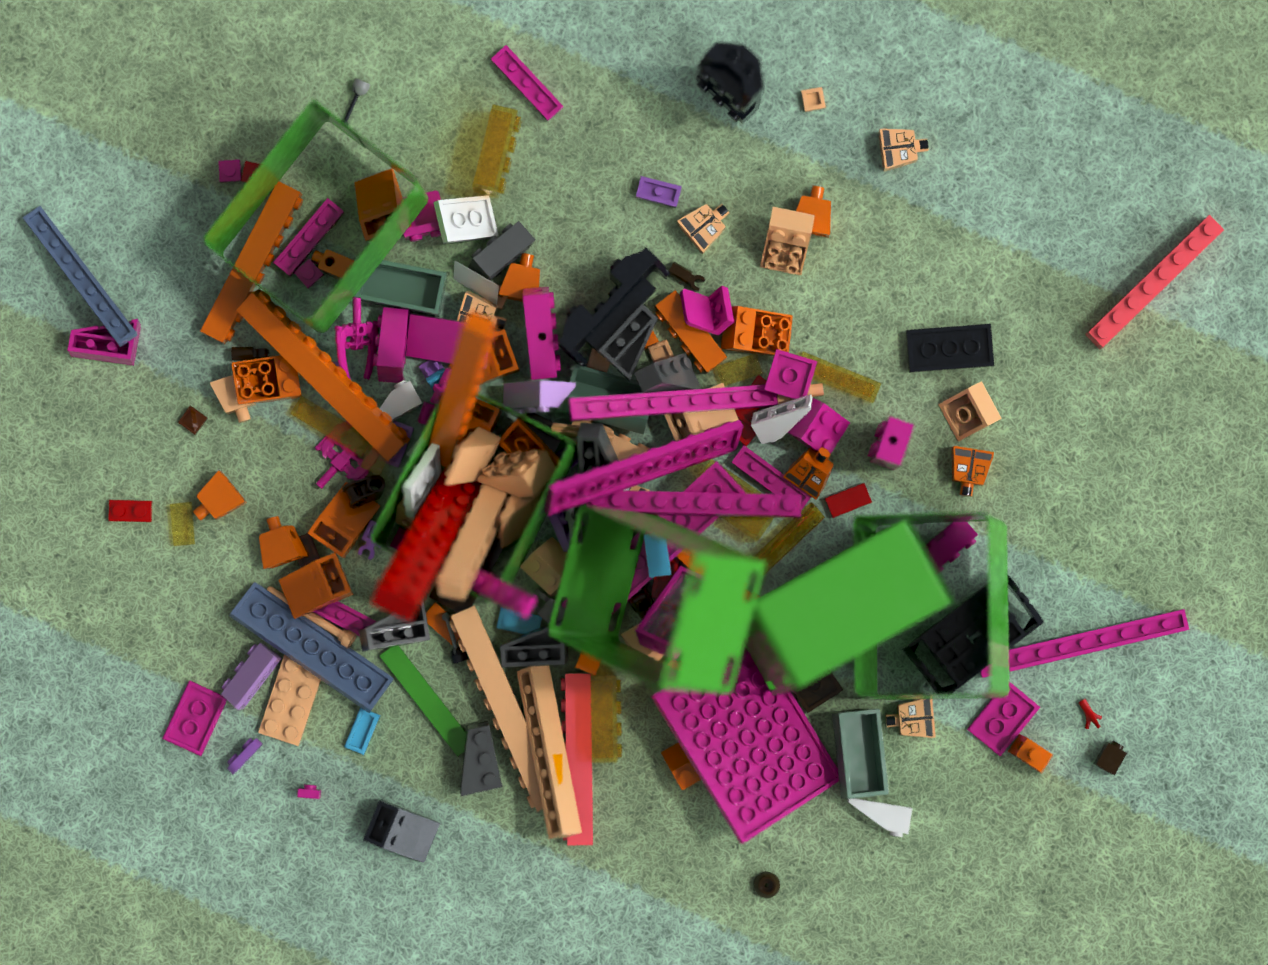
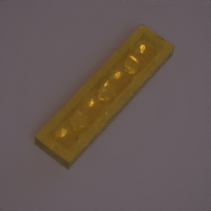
[801,352,881,403]
[290,396,371,458]
[754,502,825,576]

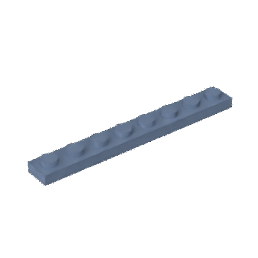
[23,206,138,347]

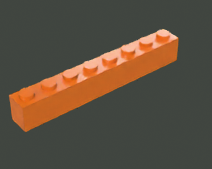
[200,181,303,344]

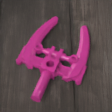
[335,297,378,380]
[315,421,380,489]

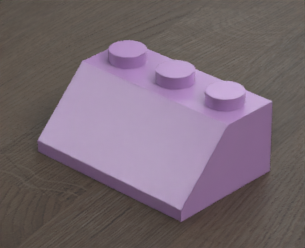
[503,380,576,414]
[221,643,282,710]

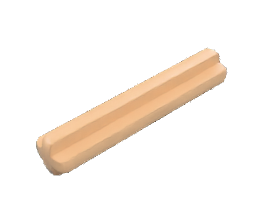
[551,423,614,442]

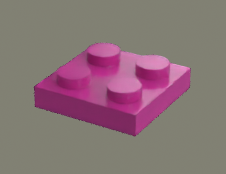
[764,349,817,399]

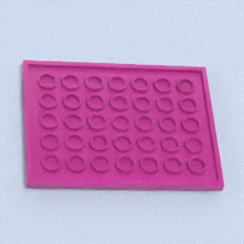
[651,644,839,845]

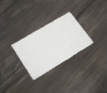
[453,261,499,305]

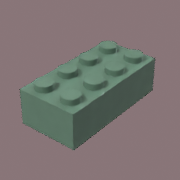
[355,260,448,317]
[562,364,649,435]
[832,709,889,799]

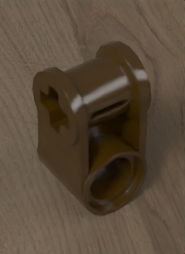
[342,475,385,508]
[628,586,654,620]

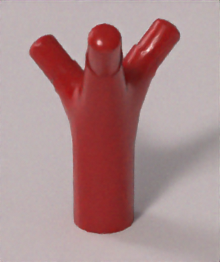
[1078,699,1102,729]

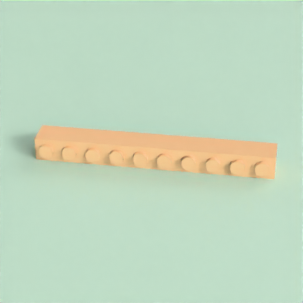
[449,605,543,812]

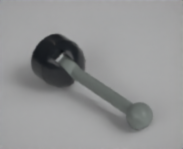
[442,613,468,664]

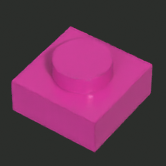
[218,159,241,183]
[294,258,324,289]
[418,401,437,425]
[297,784,321,799]

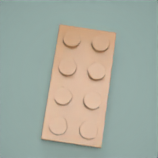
[258,655,321,746]

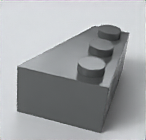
[468,221,536,280]
[598,304,658,381]
[634,353,702,393]
[577,423,623,491]
[359,600,430,652]
[500,619,569,667]
[460,721,502,796]

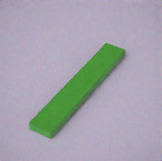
[380,646,466,757]

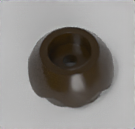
[754,871,780,898]

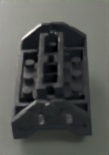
[696,42,764,123]
[558,247,670,367]
[902,575,1044,700]

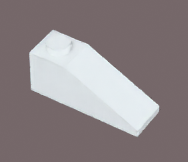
[379,380,423,422]
[751,394,813,444]
[847,798,912,837]

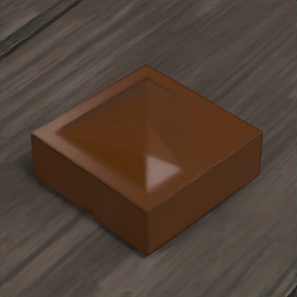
[178,405,208,435]

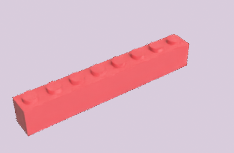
[1085,215,1224,349]
[561,673,593,846]

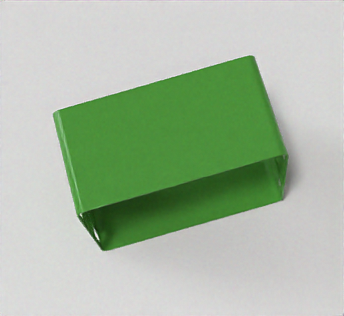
[204,98,428,333]
[371,394,578,603]
[548,505,766,694]
[852,512,1009,700]
[744,518,954,696]

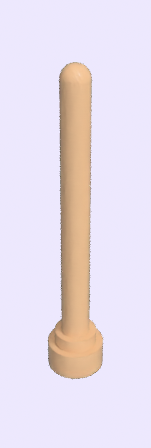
[266,586,357,649]

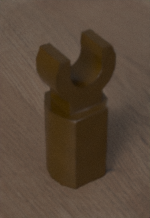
[669,261,705,292]
[231,347,269,361]

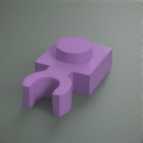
[358,520,381,560]

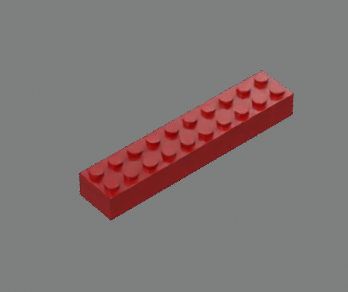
[371,462,482,622]

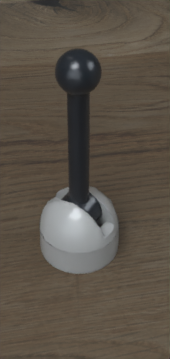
[342,78,370,125]

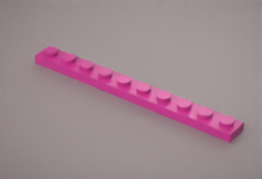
[568,385,778,421]
[586,491,802,518]
[390,527,537,618]
[980,609,1189,678]

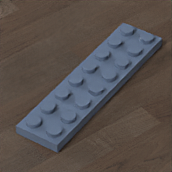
[229,582,394,713]

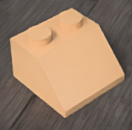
[938,381,1002,442]
[520,537,568,597]

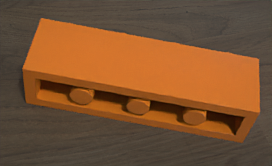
[654,290,727,374]

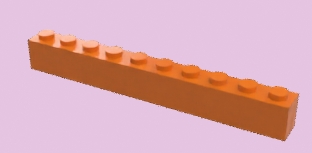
[236,289,410,461]
[427,310,496,468]

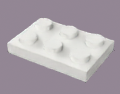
[434,195,499,244]
[402,443,441,518]

